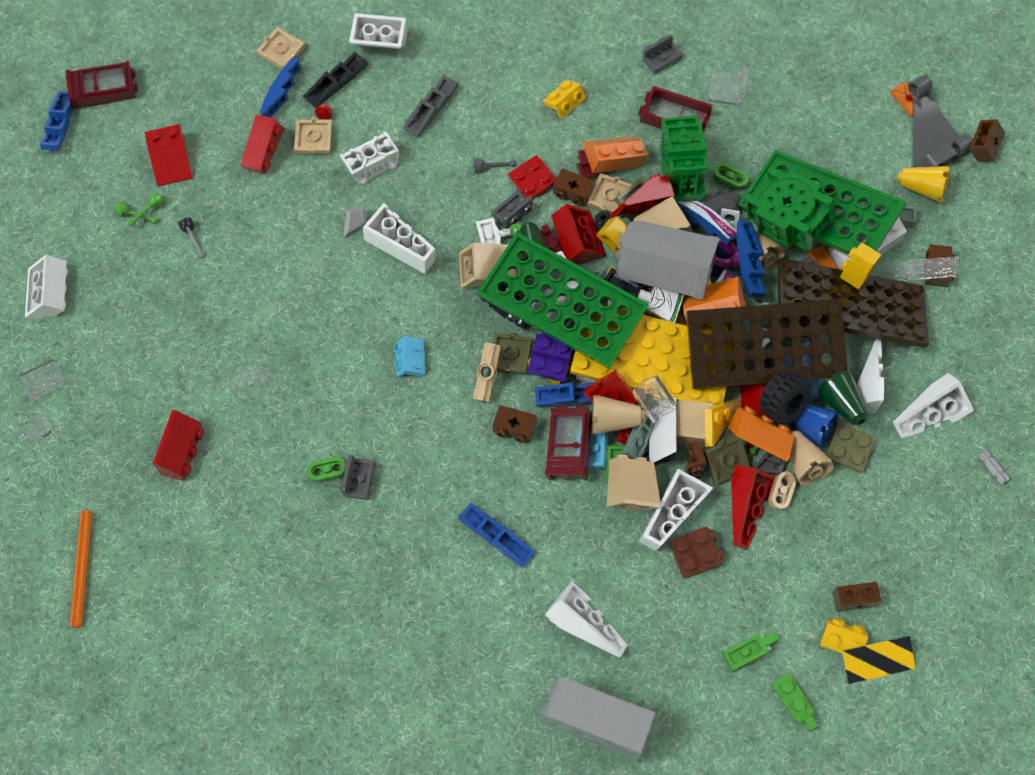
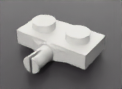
[476,218,511,244]

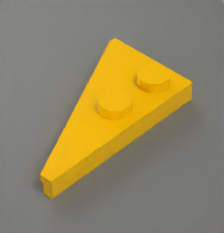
[705,399,742,447]

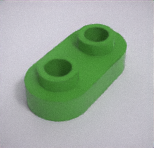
[713,163,748,190]
[307,457,345,482]

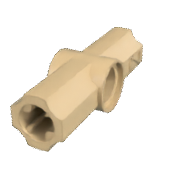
[473,342,502,402]

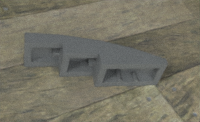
[403,74,459,138]

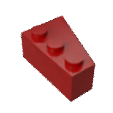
[240,114,285,174]

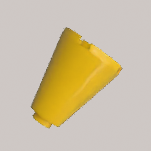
[897,166,951,202]

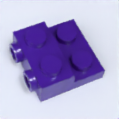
[527,332,573,382]

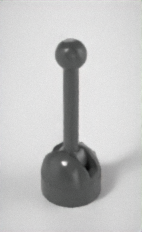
[473,158,516,173]

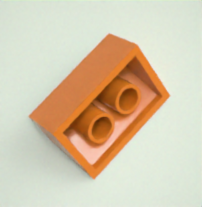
[582,136,648,173]
[683,277,746,325]
[727,406,794,462]

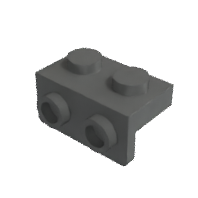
[642,34,683,74]
[698,189,740,216]
[491,190,533,229]
[339,455,376,500]

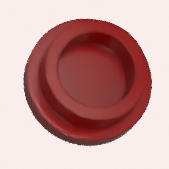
[315,104,332,120]

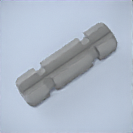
[978,449,1010,485]

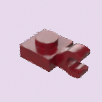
[576,149,600,179]
[541,224,563,253]

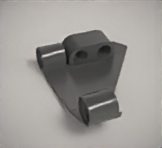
[908,74,973,168]

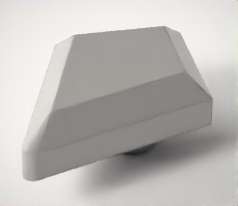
[343,205,367,237]

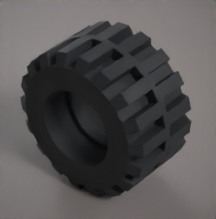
[759,371,812,425]

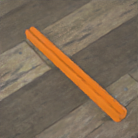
[70,510,92,628]

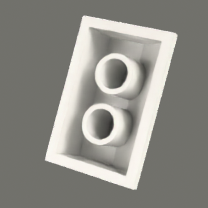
[349,14,408,49]
[25,255,68,318]

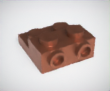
[669,526,724,579]

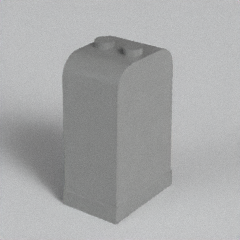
[616,221,719,300]
[540,677,656,763]

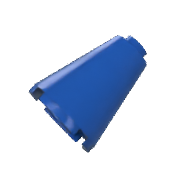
[790,405,839,447]

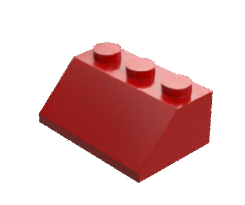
[551,204,606,264]
[153,409,204,481]

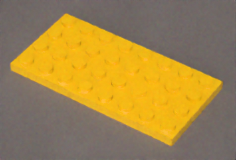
[570,304,733,405]

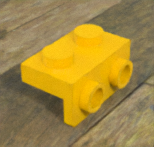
[543,80,586,118]
[820,617,868,653]

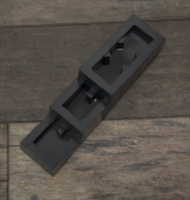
[303,51,368,108]

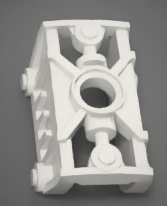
[340,131,399,185]

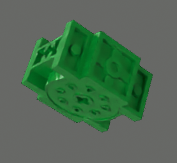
[659,116,709,201]
[744,167,835,252]

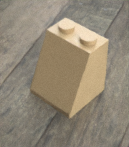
[634,196,693,233]
[459,243,518,288]
[676,400,721,452]
[606,455,661,511]

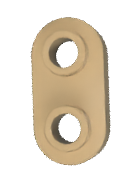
[768,471,796,510]

